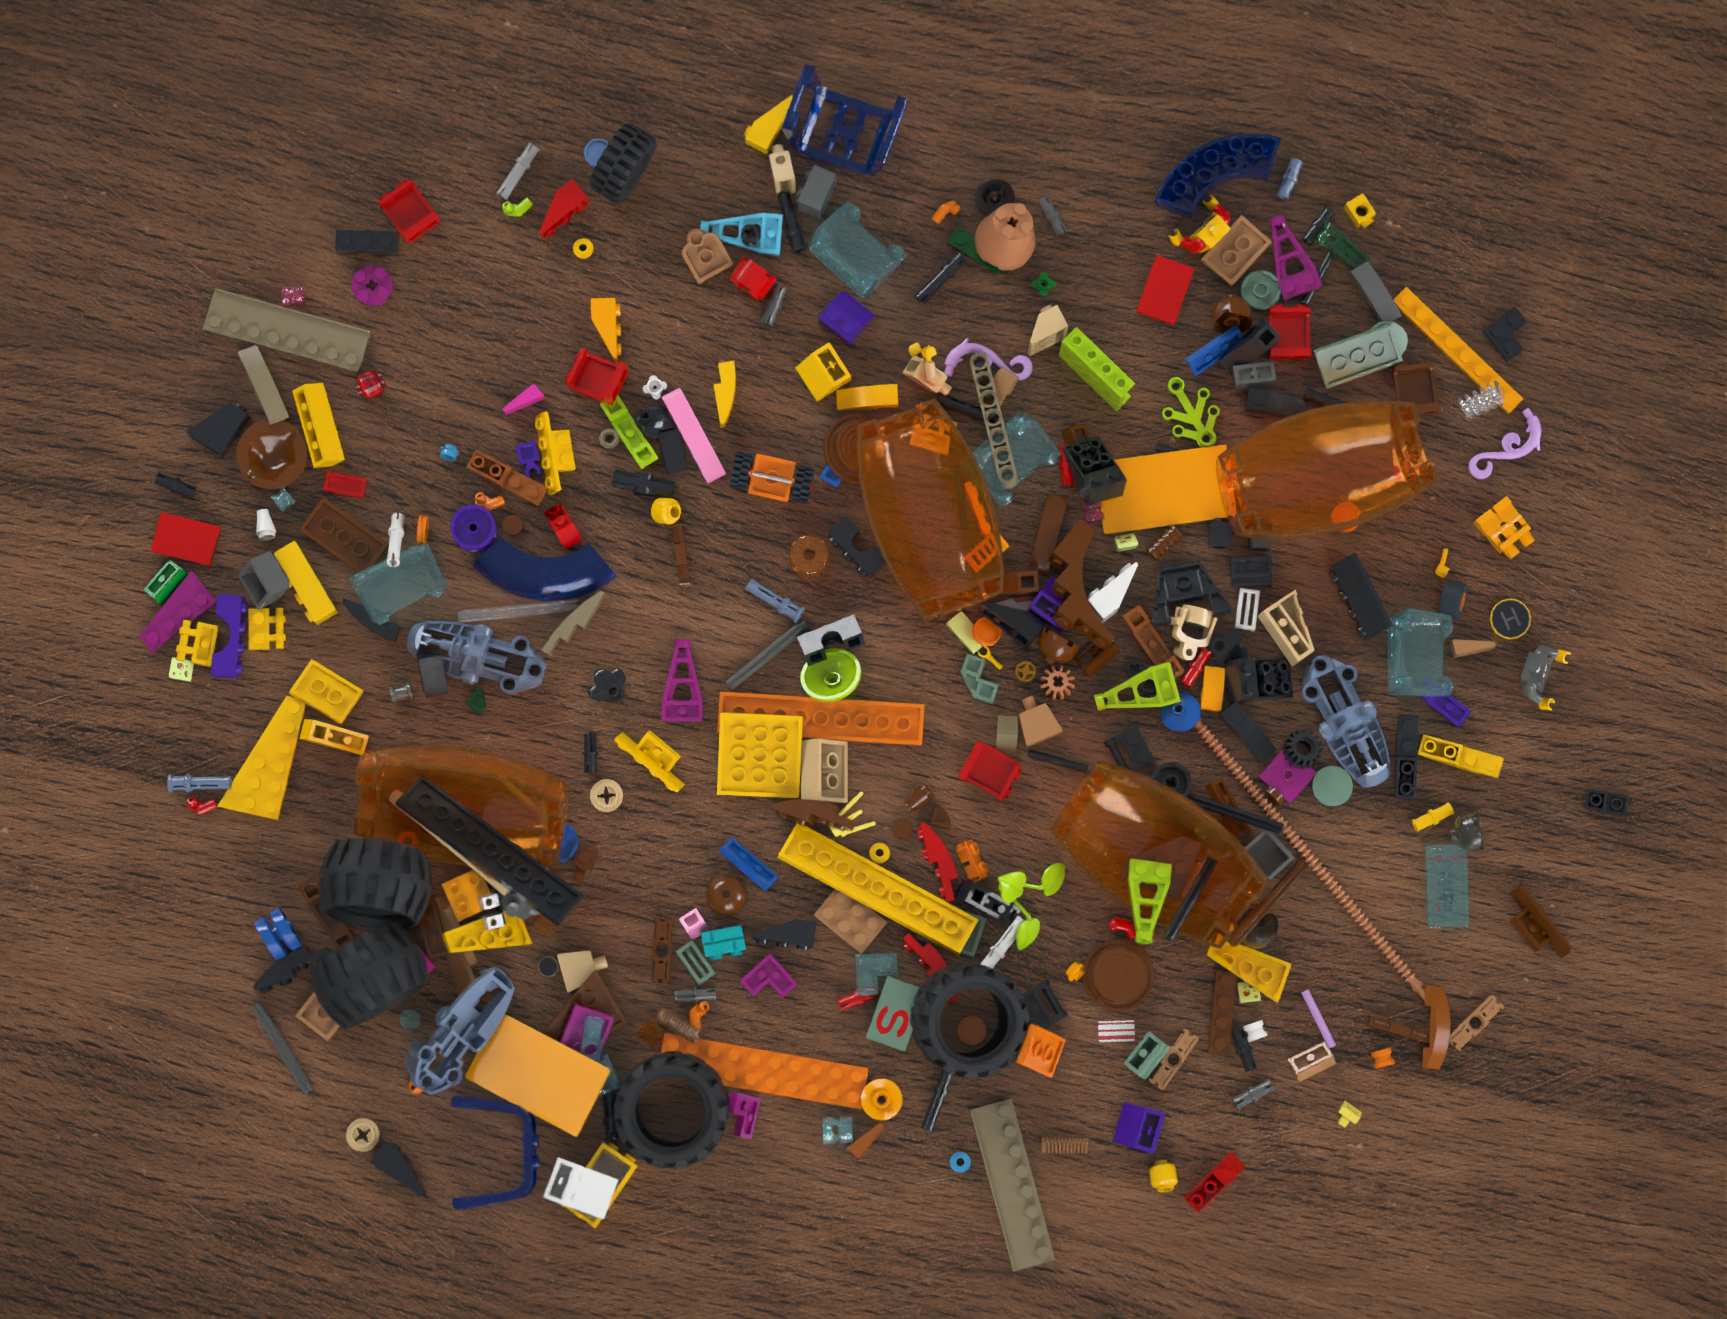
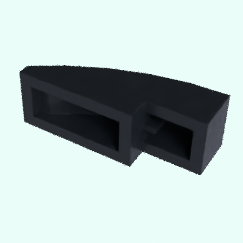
[342,598,401,644]

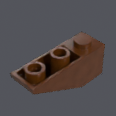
[976,571,1039,598]

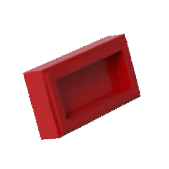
[323,471,367,499]

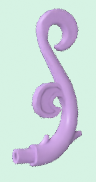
[944,338,1033,380]
[1468,408,1542,479]

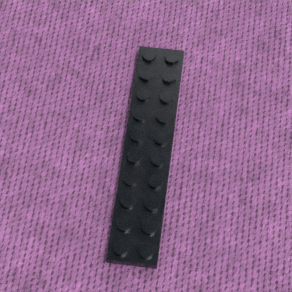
[395,774,584,927]

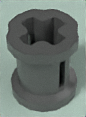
[389,682,414,705]

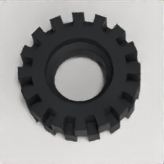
[1283,729,1323,769]

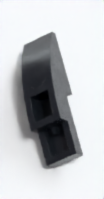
[1394,714,1419,799]
[253,946,332,993]

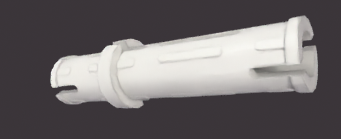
[386,513,405,567]
[980,916,1023,969]

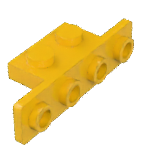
[535,412,576,495]
[614,730,685,792]

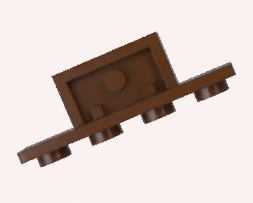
[1510,885,1573,958]

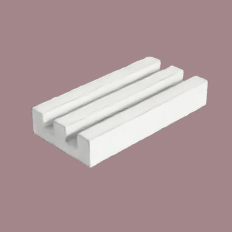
[1234,588,1260,631]

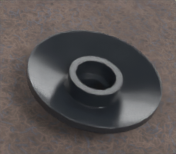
[975,179,1015,216]

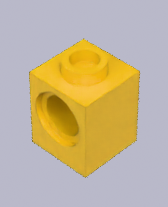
[1344,193,1376,228]

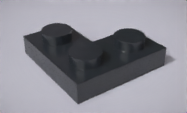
[1482,306,1527,363]

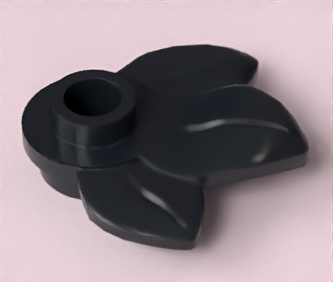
[634,406,674,439]
[1209,630,1248,668]
[587,668,626,703]

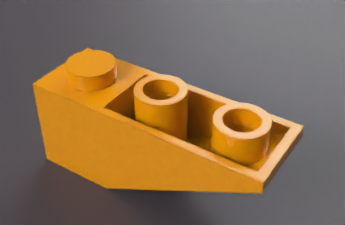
[591,298,621,362]

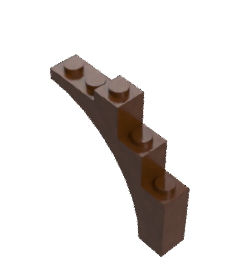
[1048,519,1115,651]

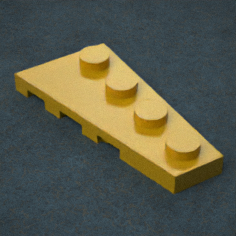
[442,910,532,953]
[1207,934,1291,1003]

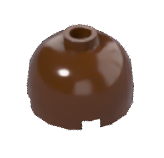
[1212,295,1252,333]
[1038,627,1080,665]
[706,875,747,916]

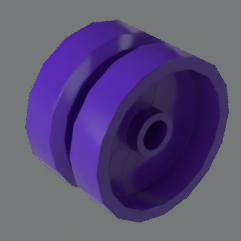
[450,505,498,553]

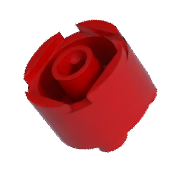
[730,256,777,301]

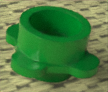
[1031,272,1056,297]

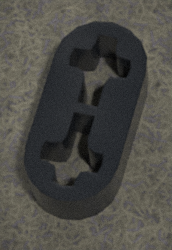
[1125,660,1156,694]

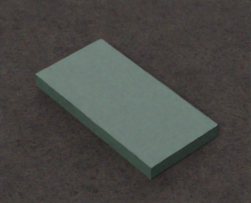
[1313,323,1403,389]

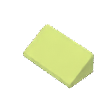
[946,611,983,655]

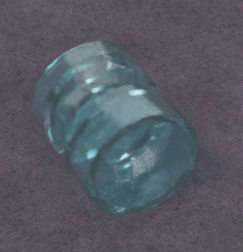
[822,1116,853,1145]

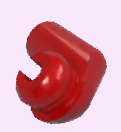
[186,796,218,815]
[1108,917,1136,940]

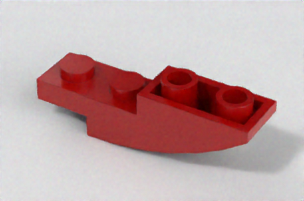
[917,822,958,903]
[902,933,958,1004]

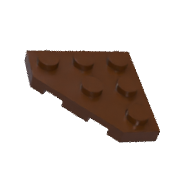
[1120,836,1202,902]

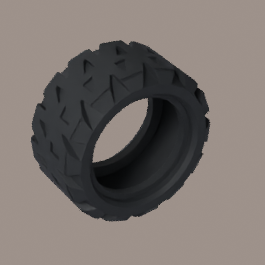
[910,962,1029,1079]
[614,1051,729,1169]

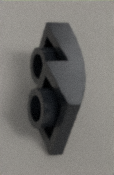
[659,428,687,474]
[1584,789,1629,817]

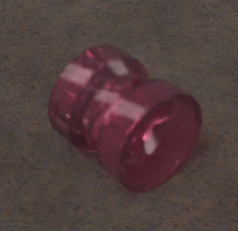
[282,285,305,307]
[1082,502,1105,523]

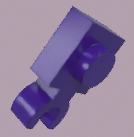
[515,440,541,478]

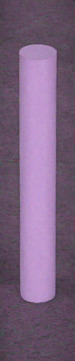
[1301,989,1336,1048]

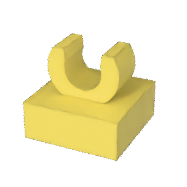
[1338,1101,1362,1128]

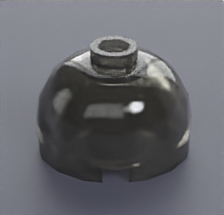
[1450,809,1485,852]
[1237,908,1279,949]

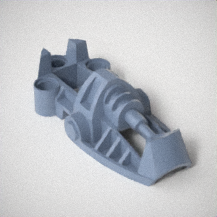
[407,621,547,695]
[1301,655,1391,788]
[405,967,515,1095]

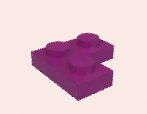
[740,954,798,998]
[728,1091,761,1139]

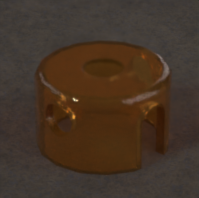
[789,535,830,578]

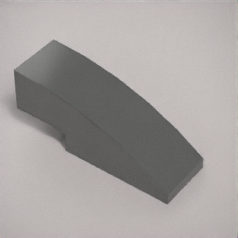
[1350,261,1402,322]

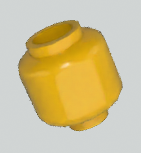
[651,497,681,525]
[1149,1160,1178,1192]

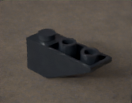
[1218,318,1281,375]
[752,919,817,951]

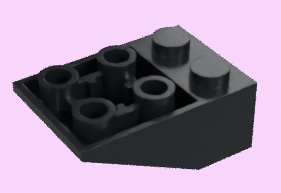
[1063,436,1127,506]
[1224,657,1293,703]

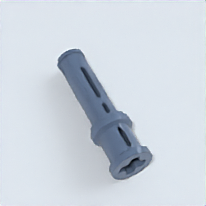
[745,579,806,623]
[167,774,232,793]

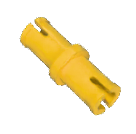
[1412,802,1454,832]

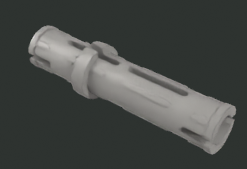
[496,143,540,200]

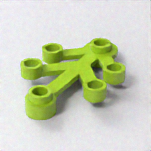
[1162,377,1220,448]

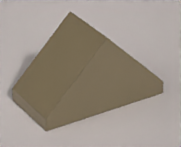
[995,715,1018,758]

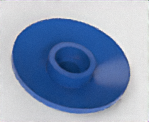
[1160,693,1201,732]

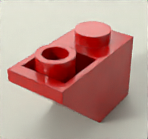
[543,503,583,550]

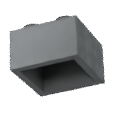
[796,165,836,220]
[238,551,291,610]
[1235,830,1295,887]

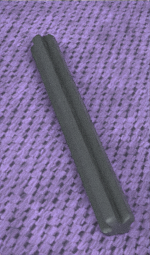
[726,620,809,690]
[252,1003,313,1094]

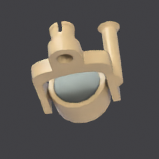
[1170,605,1218,660]

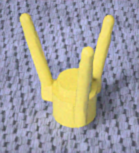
[828,792,876,838]

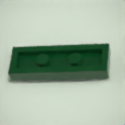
[947,226,1001,275]

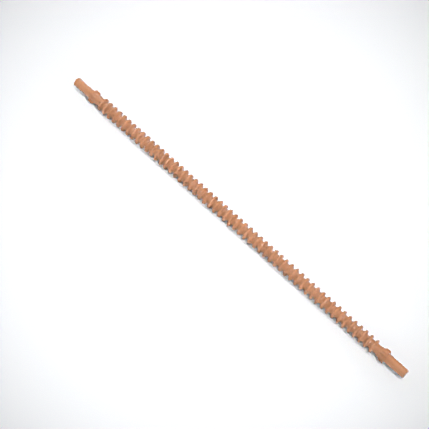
[1178,707,1430,1007]

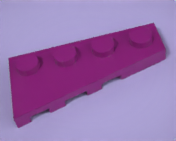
[139,570,217,653]

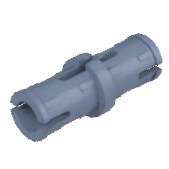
[1277,158,1303,200]

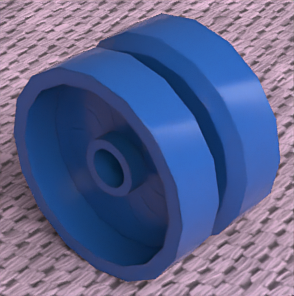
[254,907,303,961]

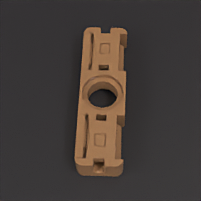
[1449,995,1504,1051]
[1148,1029,1198,1090]

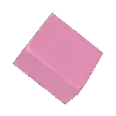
[679,908,709,940]

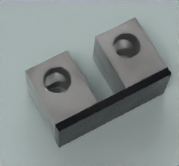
[477,892,506,930]

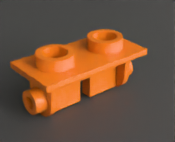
[956,839,989,883]

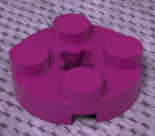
[352,265,393,307]

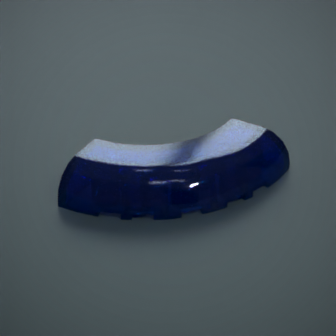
[1154,133,1281,218]
[473,537,617,601]

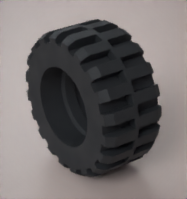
[589,123,657,203]

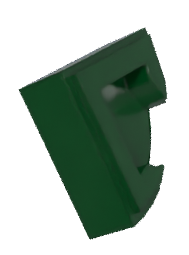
[465,687,486,716]

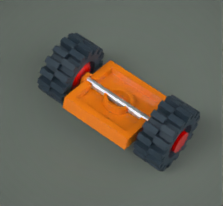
[729,451,815,504]

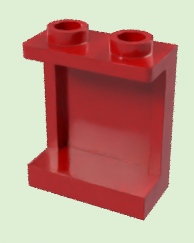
[378,179,441,244]
[1268,305,1311,360]
[565,348,629,406]
[958,740,1023,801]

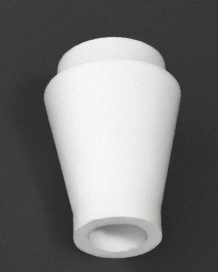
[256,509,277,541]

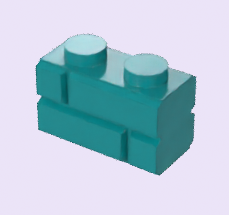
[701,925,746,961]

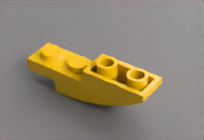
[1418,734,1504,778]

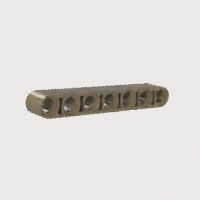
[970,352,1018,489]

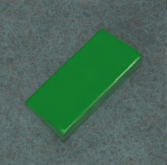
[143,559,188,605]

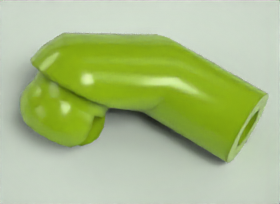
[502,197,533,217]

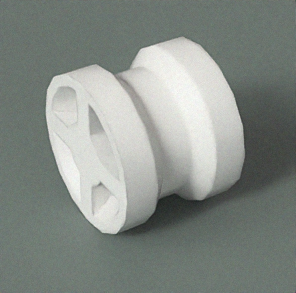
[1243,1020,1268,1042]

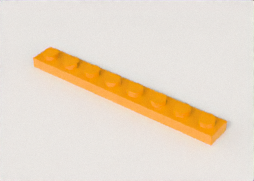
[1394,287,1523,414]

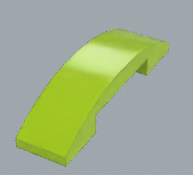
[600,396,659,469]

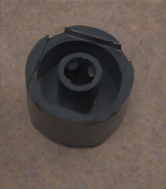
[1149,762,1192,805]

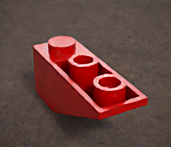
[539,179,589,239]
[1184,1151,1245,1213]

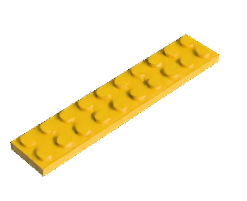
[778,824,979,956]

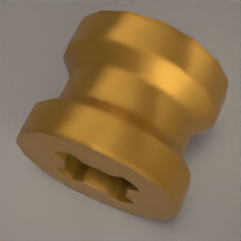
[1015,661,1036,683]

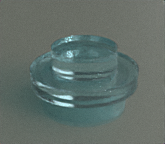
[400,1009,421,1030]

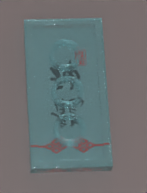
[1425,845,1469,928]

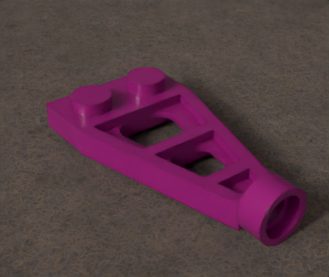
[1269,215,1323,301]
[661,639,703,722]

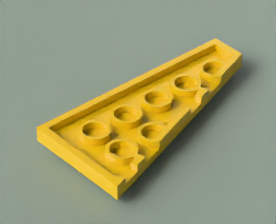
[218,696,307,820]

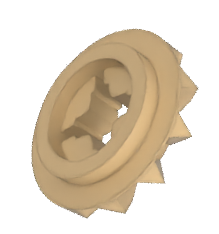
[590,779,623,812]
[346,1118,380,1152]

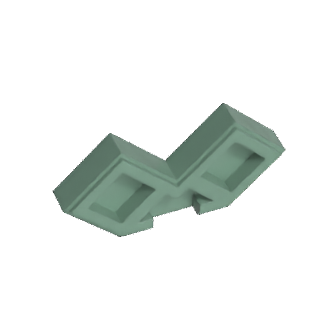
[960,653,999,705]

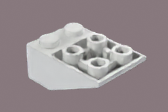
[1087,562,1138,623]
[544,1158,618,1219]

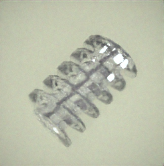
[1458,380,1505,419]

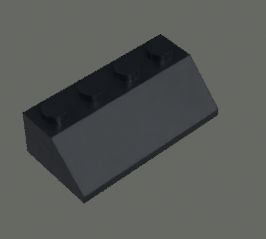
[1329,552,1393,641]

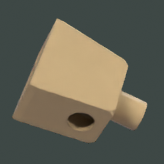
[769,144,797,195]
[557,950,608,993]

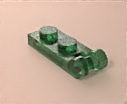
[1315,223,1371,270]

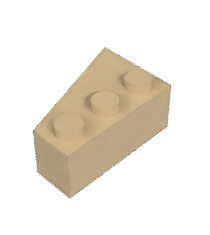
[1258,589,1314,667]

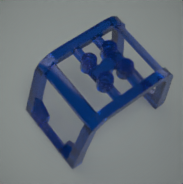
[781,64,908,176]
[451,1096,540,1210]

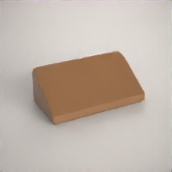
[1288,1041,1336,1082]

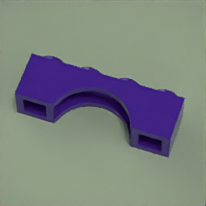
[211,594,248,679]

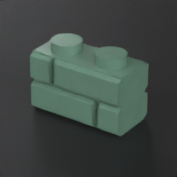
[1124,1031,1171,1080]

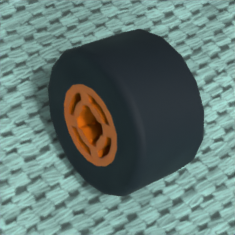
[1438,580,1467,619]

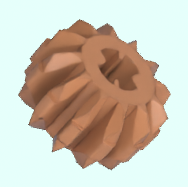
[1040,665,1075,700]

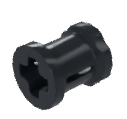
[741,224,759,246]

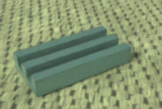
[675,940,716,985]

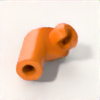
[931,201,961,224]
[474,492,505,511]
[689,1001,710,1030]

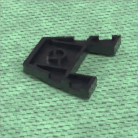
[1152,561,1232,627]

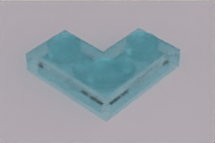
[855,953,898,996]

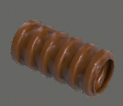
[1146,525,1183,561]

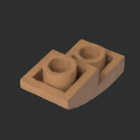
[978,367,1019,406]

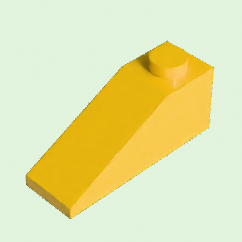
[744,96,795,154]
[299,719,369,756]

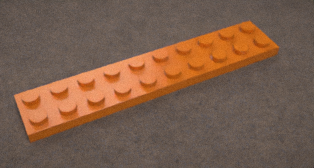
[717,692,925,746]
[661,1033,868,1109]

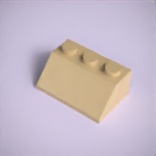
[1028,305,1068,356]
[801,739,848,803]

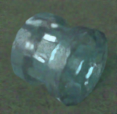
[270,487,296,512]

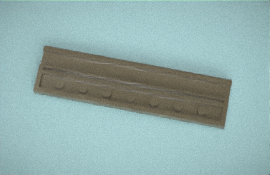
[203,288,371,373]
[970,1099,1055,1272]

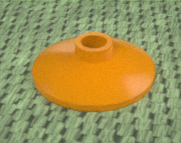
[861,1079,902,1120]

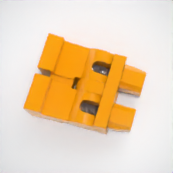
[1473,496,1535,560]

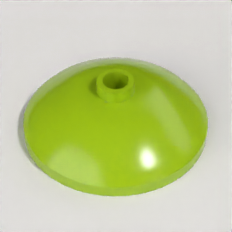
[800,648,861,702]

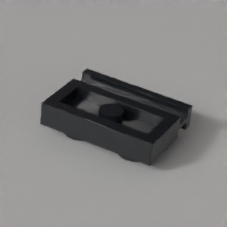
[1230,556,1272,587]

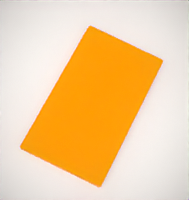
[1100,445,1236,534]
[465,1014,611,1137]

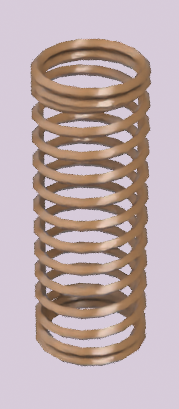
[656,1009,702,1044]
[1041,1137,1088,1154]

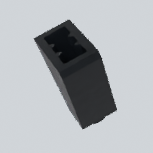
[186,403,250,458]

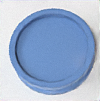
[584,139,608,167]

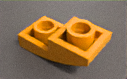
[1201,666,1225,712]

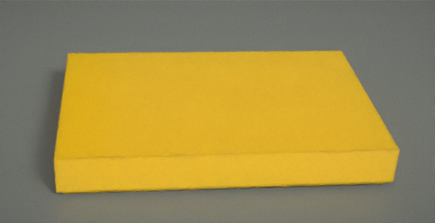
[289,659,364,725]

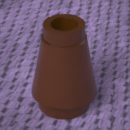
[904,783,934,813]

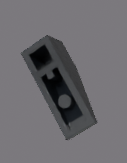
[1244,388,1308,421]
[978,601,1045,649]
[1219,701,1276,763]
[954,879,1021,926]
[371,1141,427,1197]

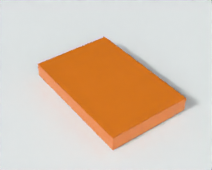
[1016,1023,1066,1078]

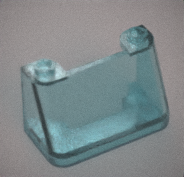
[809,200,907,298]
[962,412,1061,507]
[348,543,448,625]
[1388,608,1453,697]

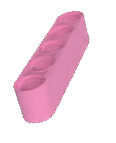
[662,388,726,483]

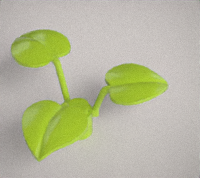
[998,863,1065,950]

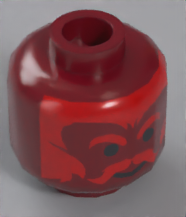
[355,370,386,400]

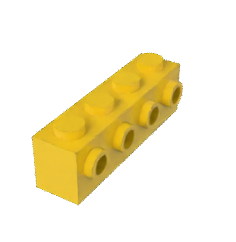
[292,383,345,468]
[274,541,338,625]

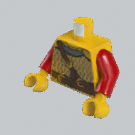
[1169,194,1231,253]

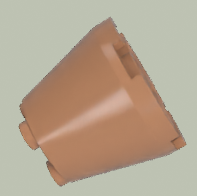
[974,203,1035,270]

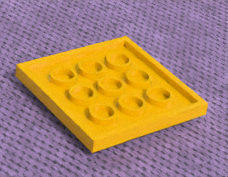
[717,712,803,798]

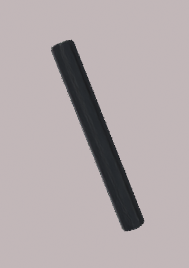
[1185,792,1284,834]
[1163,856,1218,942]

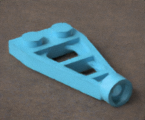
[700,213,783,256]

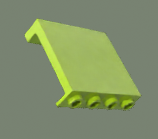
[1058,327,1135,412]

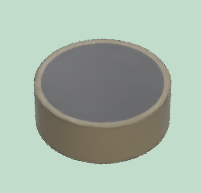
[538,956,559,977]

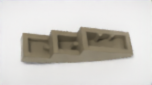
[238,345,289,425]
[541,591,605,657]

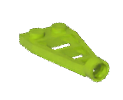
[1094,661,1181,711]
[1128,859,1172,944]

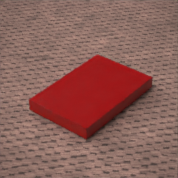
[1136,255,1195,326]
[150,512,221,567]

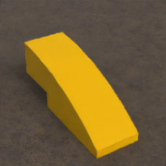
[713,361,736,428]
[836,384,898,411]

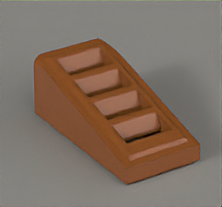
[847,1123,884,1158]

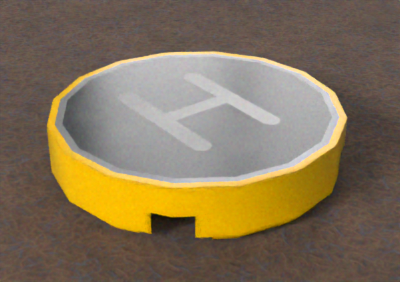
[1489,599,1531,640]

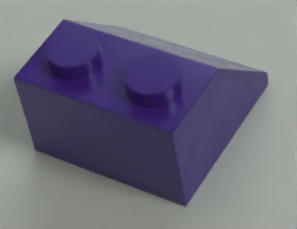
[818,290,875,347]

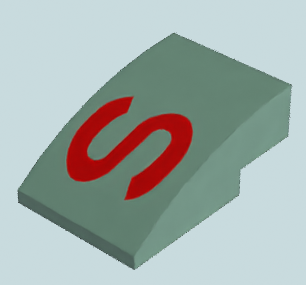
[866,976,920,1052]

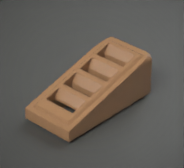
[1450,639,1496,658]

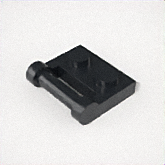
[1103,725,1155,778]
[1023,979,1068,1029]

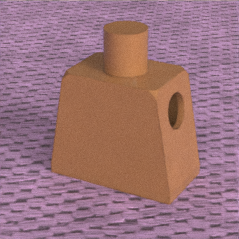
[1018,696,1063,748]

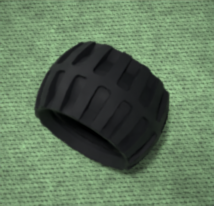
[319,838,432,929]
[311,922,429,1030]

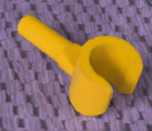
[1435,548,1450,578]
[978,646,1003,670]

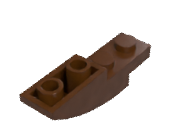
[771,799,855,832]

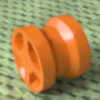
[1371,1048,1395,1069]

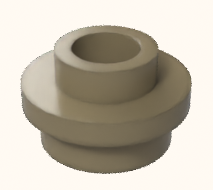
[599,428,620,449]

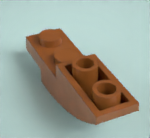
[466,450,548,506]

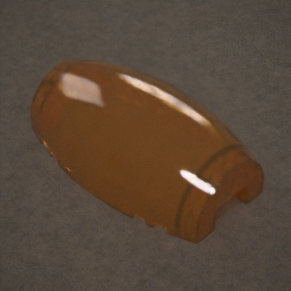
[856,399,1004,621]
[1216,400,1439,539]
[354,745,570,866]
[1050,760,1269,949]

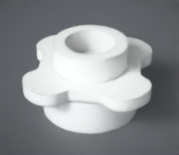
[643,375,667,399]

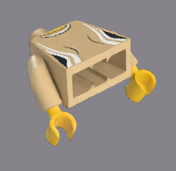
[902,343,952,395]

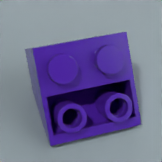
[1028,577,1065,634]
[1112,1102,1165,1154]

